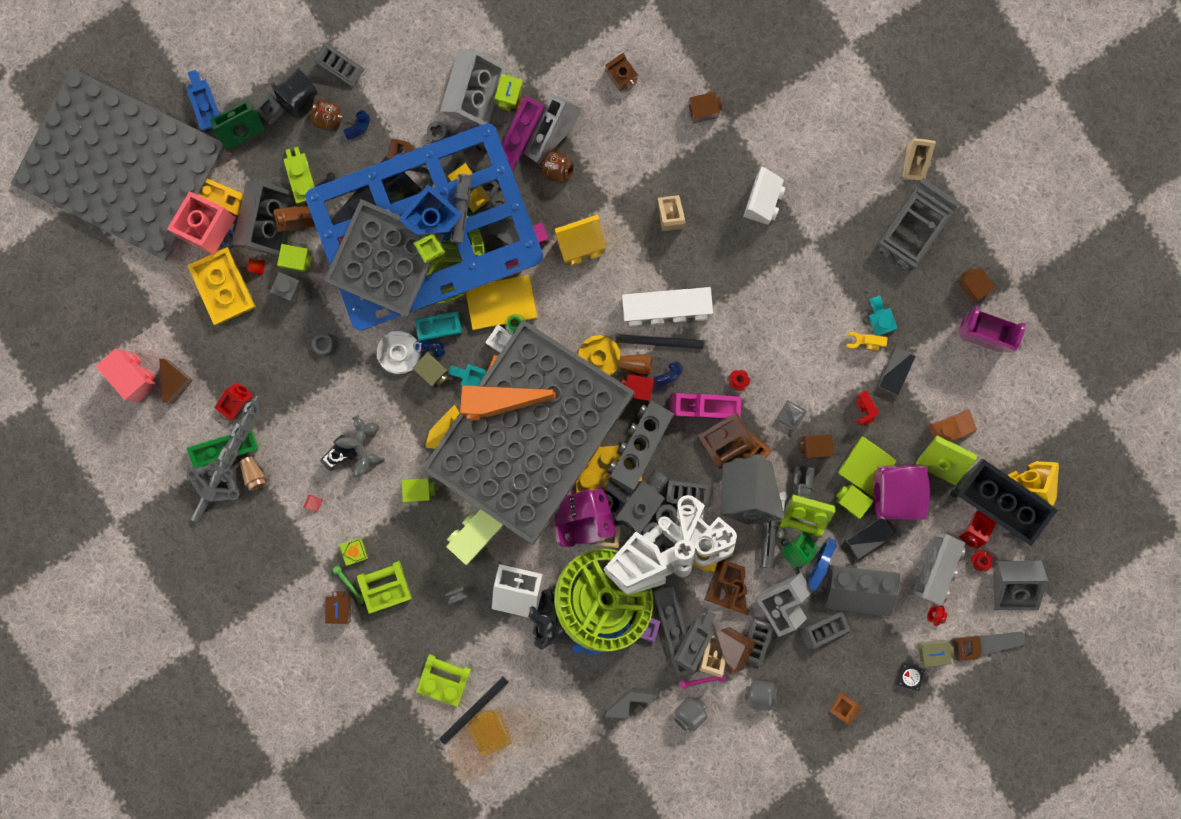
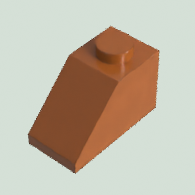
[928,409,977,442]

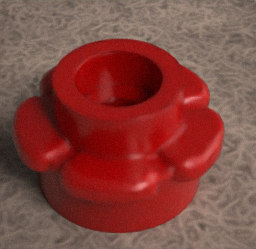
[729,369,750,391]
[971,550,993,572]
[927,605,947,626]

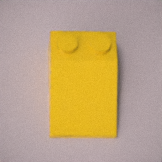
[555,215,606,266]

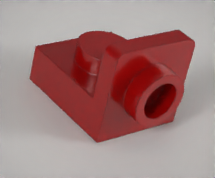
[214,383,253,421]
[855,390,880,426]
[959,510,997,549]

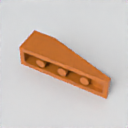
[460,386,556,421]

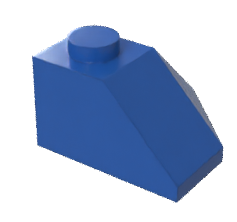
[399,185,463,235]

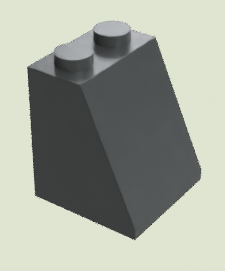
[721,455,784,525]

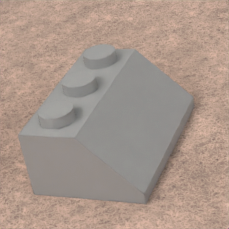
[440,49,506,126]
[912,532,966,606]

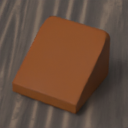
[829,693,862,726]

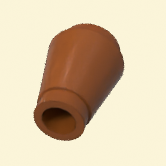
[620,354,652,376]

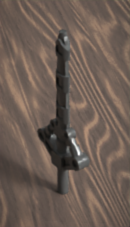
[186,394,261,523]

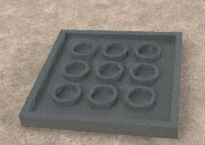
[324,199,444,318]

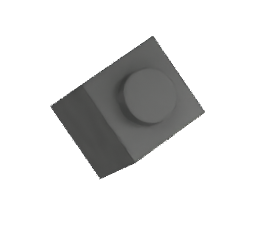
[270,272,304,304]

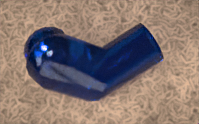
[344,110,370,140]
[413,340,446,357]
[653,361,683,388]

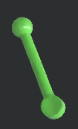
[333,566,365,604]

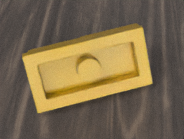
[447,163,491,212]

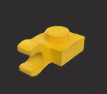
[846,332,888,351]

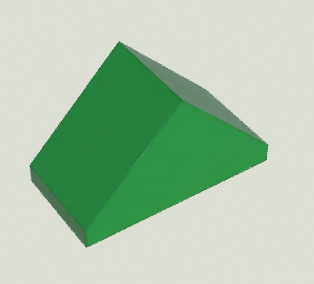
[780,532,818,569]

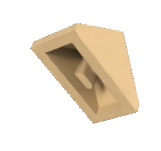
[903,138,936,180]
[658,195,685,231]
[698,636,725,678]

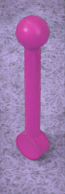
[680,674,726,689]

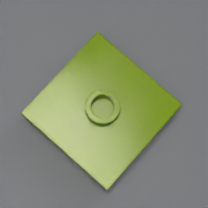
[916,436,977,485]

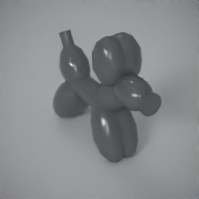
[336,415,385,477]

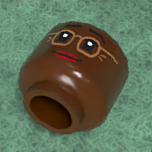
[309,99,343,131]
[540,151,574,183]

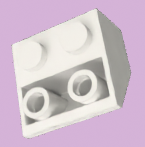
[492,564,545,618]

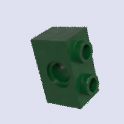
[210,99,265,150]

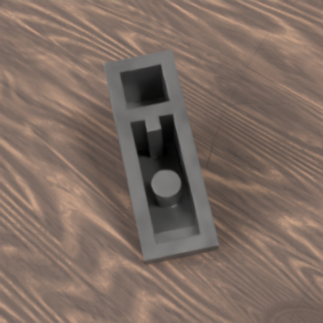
[523,94,582,163]

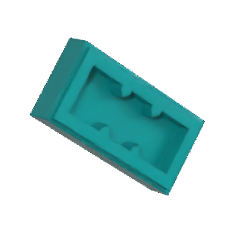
[415,311,462,342]

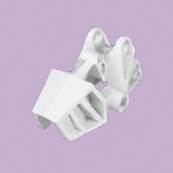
[604,495,737,595]

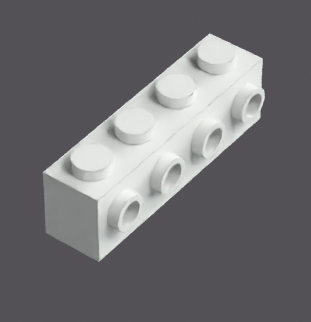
[622,287,713,327]

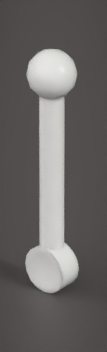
[776,492,788,538]

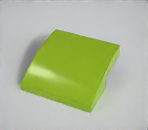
[837,436,896,498]

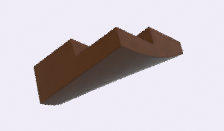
[704,560,749,616]

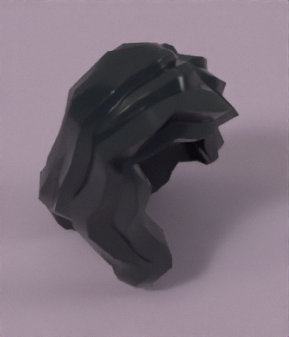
[528,588,565,650]

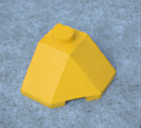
[1008,461,1059,506]

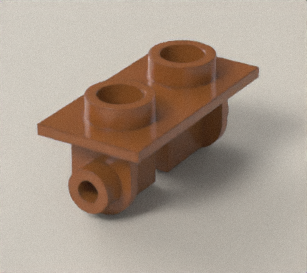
[273,205,315,232]

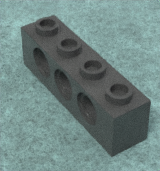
[606,401,674,493]

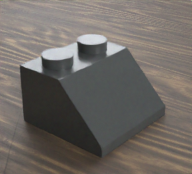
[994,560,1048,610]

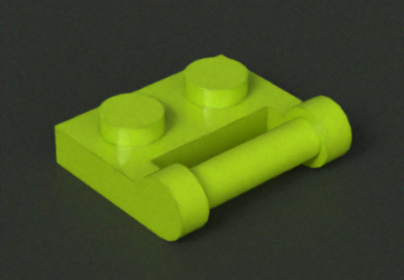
[778,495,835,538]
[357,561,412,614]
[416,654,471,707]

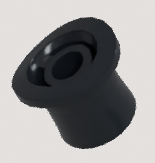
[270,68,318,117]

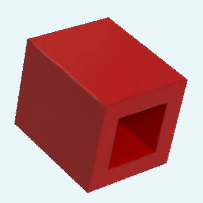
[622,375,654,402]

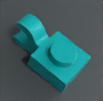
[868,295,898,336]
[448,364,487,386]

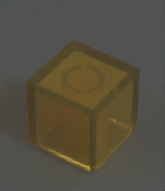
[467,707,514,758]

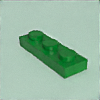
[187,427,259,468]

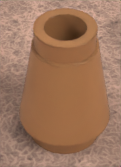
[240,457,266,491]

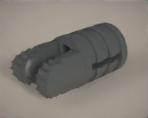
[792,466,814,499]

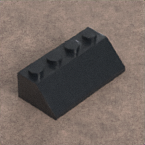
[331,156,422,225]
[952,459,1058,546]

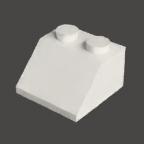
[743,167,785,225]

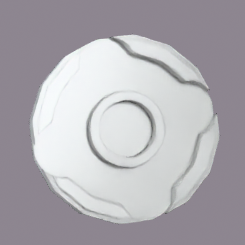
[377,331,421,374]

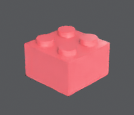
[167,191,235,255]
[95,349,158,402]

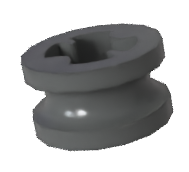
[427,121,447,142]
[445,587,467,604]

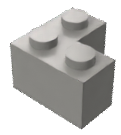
[756,573,813,637]

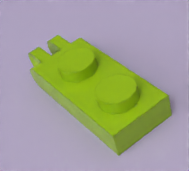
[284,146,315,206]

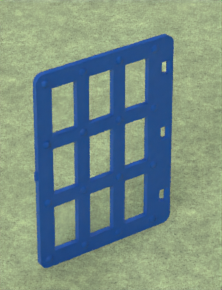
[305,123,543,331]

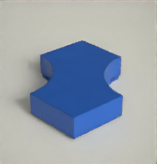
[808,537,837,591]

